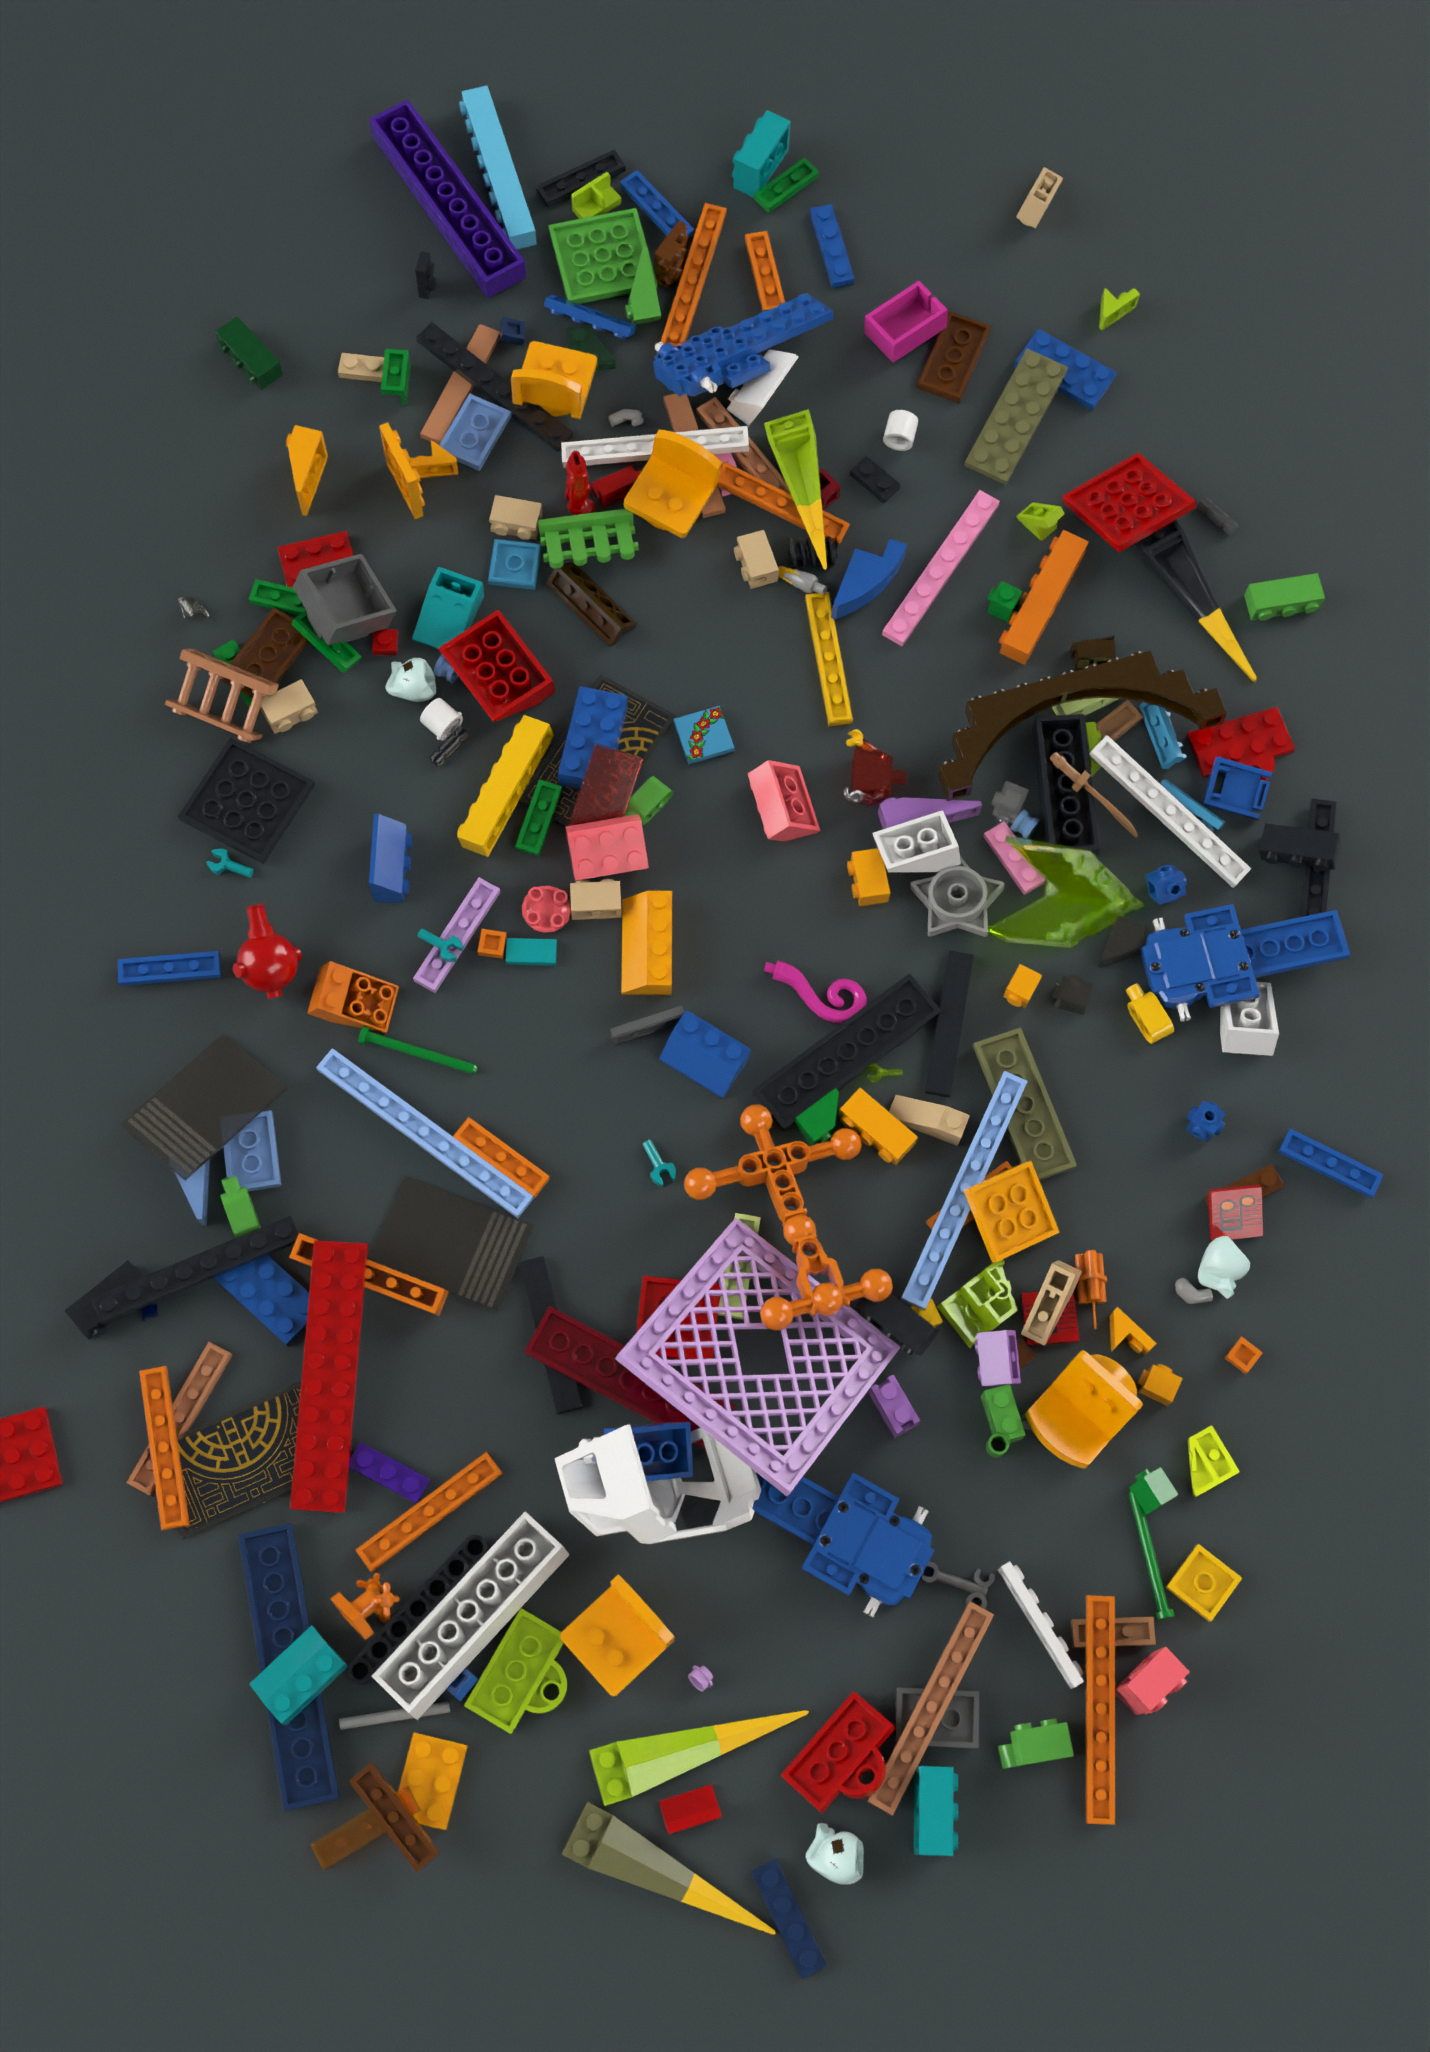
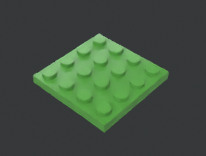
[548,208,657,304]

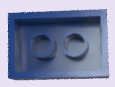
[604,1422,694,1482]

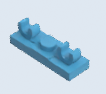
[1139,702,1187,769]
[1160,779,1225,833]

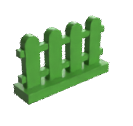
[538,509,639,569]

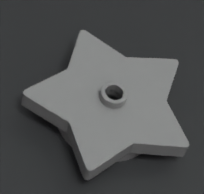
[911,856,1005,937]

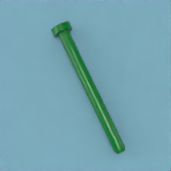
[358,1026,478,1074]
[1129,1491,1175,1620]

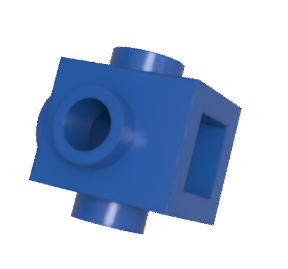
[1145,865,1187,905]
[1186,1100,1226,1142]

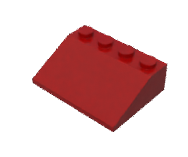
[438,609,555,722]

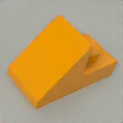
[409,441,458,478]
[1109,1307,1156,1355]

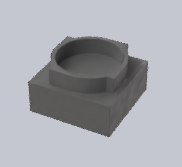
[293,554,397,645]

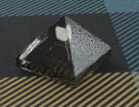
[178,597,209,618]

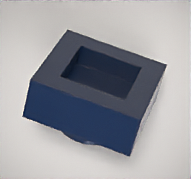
[500,317,525,345]

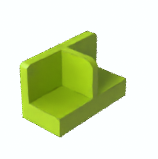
[571,172,622,219]

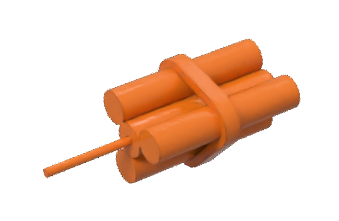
[1075,1250,1108,1329]

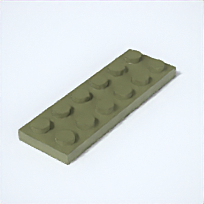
[964,349,1068,485]
[973,1028,1077,1181]

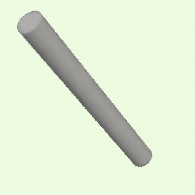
[339,1701,451,1730]

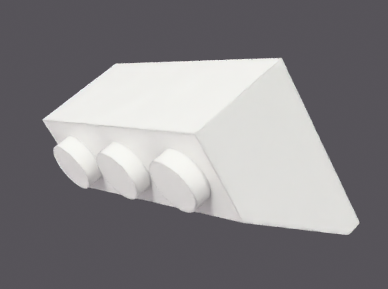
[727,349,798,426]

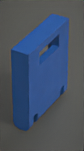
[1202,757,1272,820]

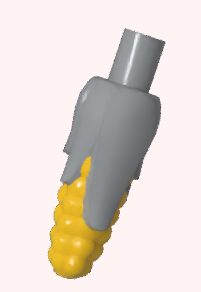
[778,566,827,595]

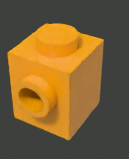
[1003,964,1042,1008]
[1138,1364,1183,1406]

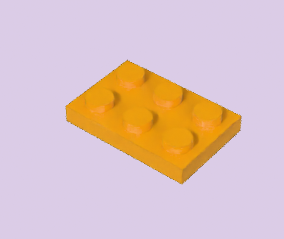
[398,1733,468,1830]

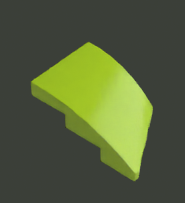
[937,1259,1017,1348]

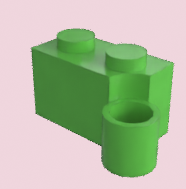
[981,1384,1025,1458]
[998,1718,1074,1769]

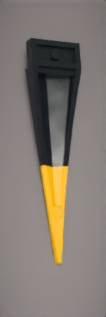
[1134,520,1257,682]

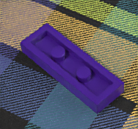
[349,1442,430,1504]

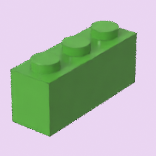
[1244,573,1325,621]

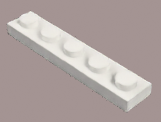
[998,1561,1084,1689]

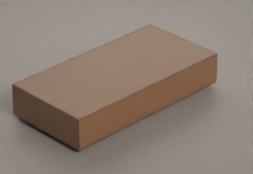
[1096,699,1144,741]

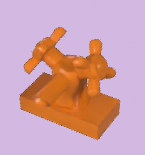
[331,1573,399,1640]

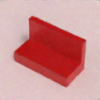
[590,465,641,508]
[659,1784,722,1835]

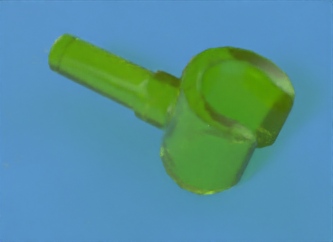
[867,1064,903,1082]

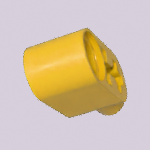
[1126,983,1174,1044]

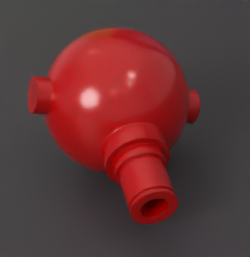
[233,904,302,998]

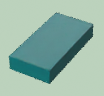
[506,938,557,966]

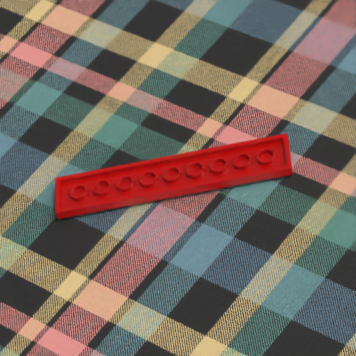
[290,1240,368,1512]

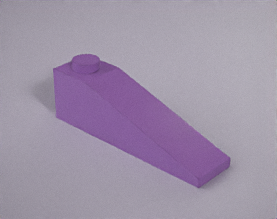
[878,797,982,829]

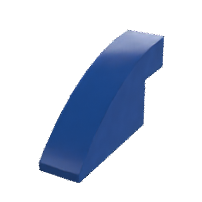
[831,539,907,619]

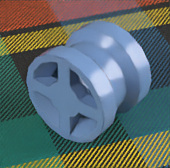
[434,654,458,683]
[1010,809,1040,841]

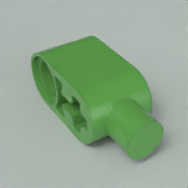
[622,776,673,825]
[221,1175,261,1238]

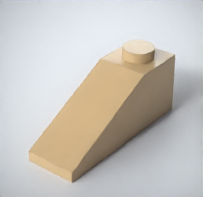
[1016,167,1063,228]
[889,1095,970,1146]
[1021,1260,1082,1346]

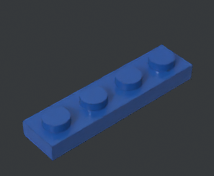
[620,170,694,239]
[810,204,854,288]
[544,295,637,339]
[117,951,221,986]
[1278,1128,1384,1199]

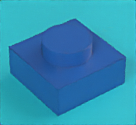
[446,1669,478,1701]

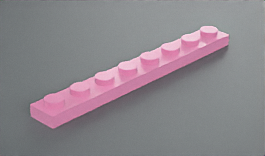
[882,490,1000,646]

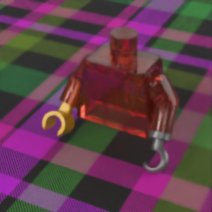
[844,729,907,807]

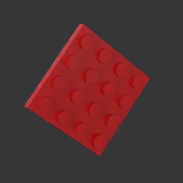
[1062,453,1196,552]

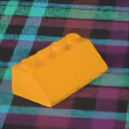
[621,891,672,995]

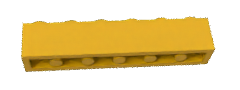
[457,715,554,857]

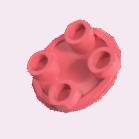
[522,886,571,933]

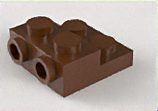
[654,221,688,289]

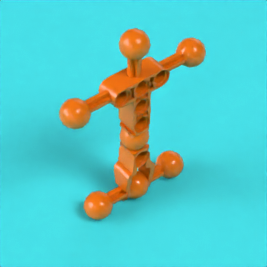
[684,1104,893,1331]

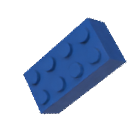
[558,686,627,795]

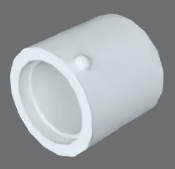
[883,410,918,451]
[420,698,463,741]

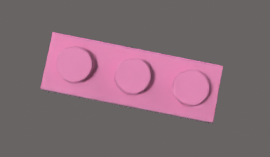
[983,821,1046,895]

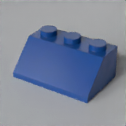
[369,814,412,903]
[659,1010,751,1099]

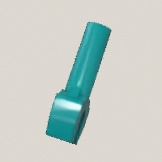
[206,849,254,878]
[417,928,464,962]
[642,1139,676,1187]

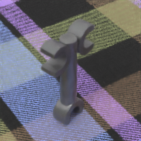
[921,1562,995,1609]

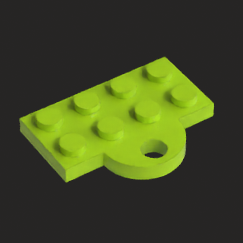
[464,1608,567,1735]

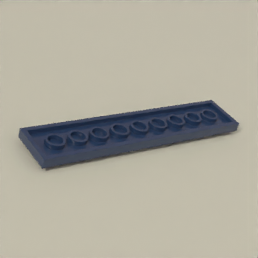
[238,1523,340,1812]

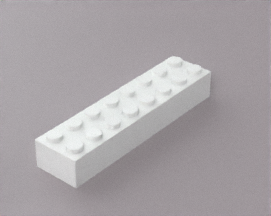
[372,1512,569,1720]

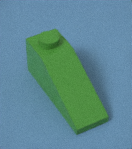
[625,247,661,325]

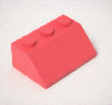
[748,760,820,842]

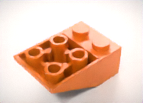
[307,961,399,1033]

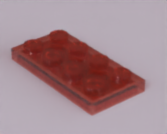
[565,743,643,838]

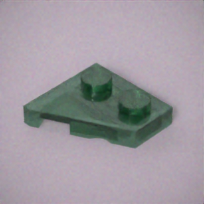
[567,326,616,371]

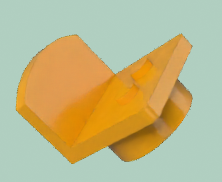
[511,341,597,419]
[623,429,722,538]
[1025,1350,1143,1469]
[560,1574,675,1697]

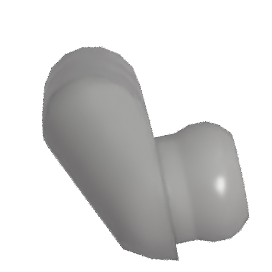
[608,409,644,427]
[1175,1278,1213,1304]

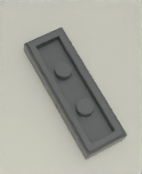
[610,1005,685,1045]

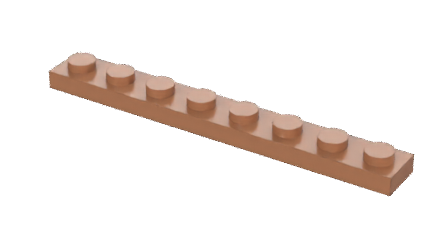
[867,1601,994,1815]

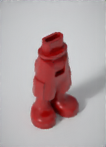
[565,451,596,515]

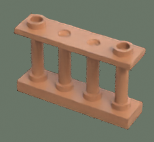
[165,649,279,743]

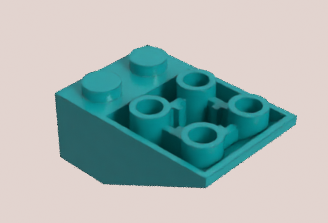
[412,567,485,649]

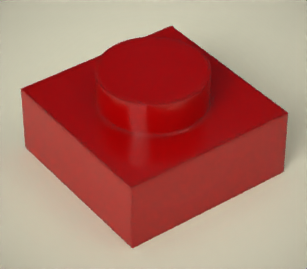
[372,629,399,655]

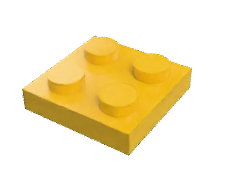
[1165,1544,1242,1622]

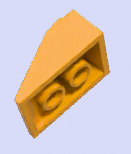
[286,425,328,516]

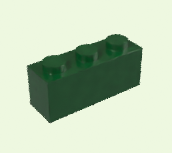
[215,316,283,390]

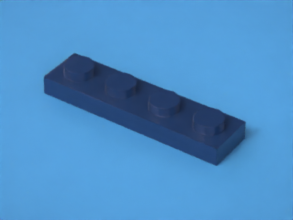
[751,1859,827,1979]

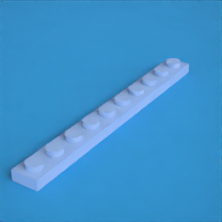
[316,1048,534,1218]
[901,1071,1028,1311]

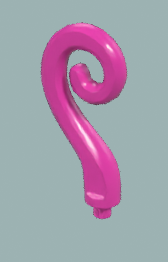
[764,960,867,1024]

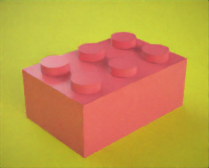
[565,814,649,881]
[1115,1647,1189,1716]

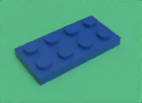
[1014,329,1117,411]
[214,1256,309,1346]

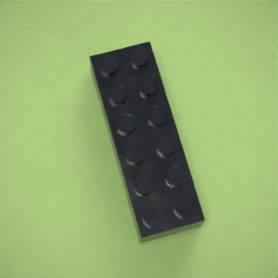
[1032,714,1100,863]

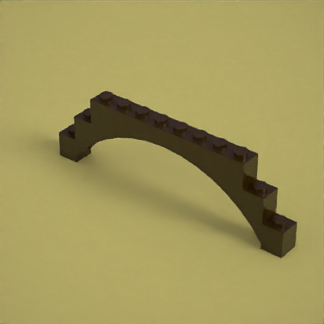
[938,650,1227,801]

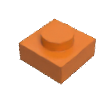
[477,929,507,959]
[1224,1336,1263,1375]

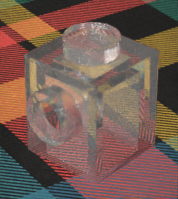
[991,781,1029,823]

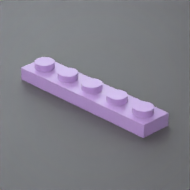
[413,877,501,993]

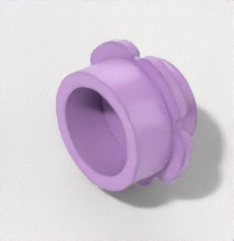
[688,1666,713,1692]

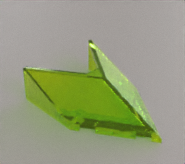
[988,836,1145,948]

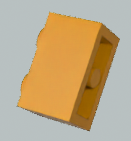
[847,848,890,907]

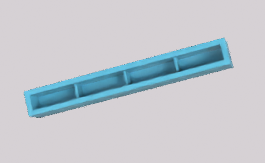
[459,86,536,249]

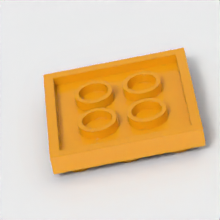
[379,422,425,519]
[963,1161,1060,1262]

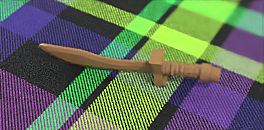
[1050,752,1138,838]

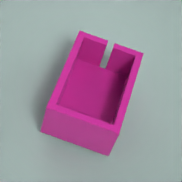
[865,281,948,363]

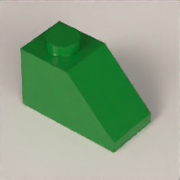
[794,1088,839,1146]

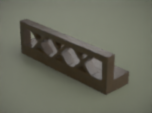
[546,562,637,646]

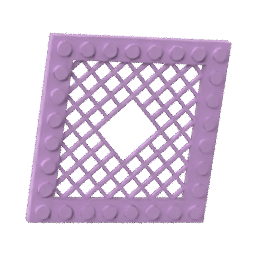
[615,1218,900,1496]

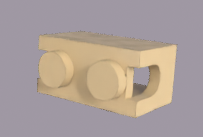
[489,495,543,540]
[734,530,779,589]
[260,679,318,734]
[570,879,622,920]

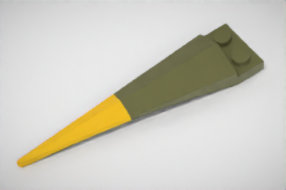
[562,1802,776,1935]

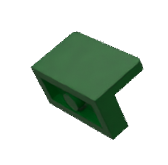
[381,349,411,405]

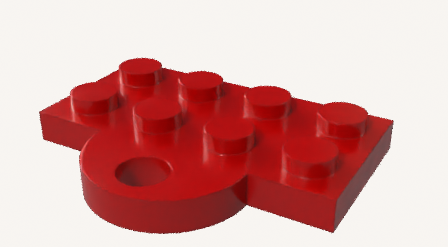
[1186,707,1295,781]
[781,1691,896,1814]

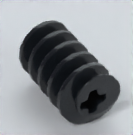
[788,536,838,568]

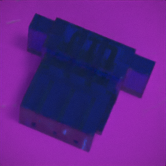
[141,1304,158,1321]

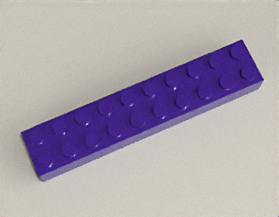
[369,99,526,298]

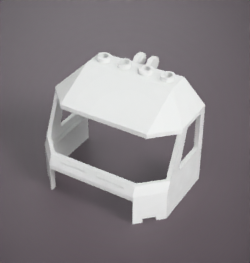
[555,1417,761,1544]

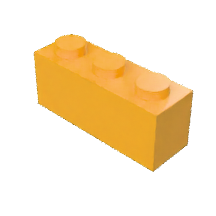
[838,1088,918,1166]

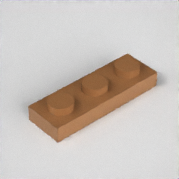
[1071,1617,1156,1648]

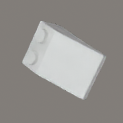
[873,810,961,872]
[1220,982,1279,1056]

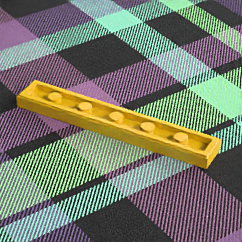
[805,592,853,726]

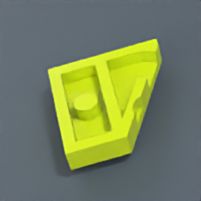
[1188,1425,1240,1498]

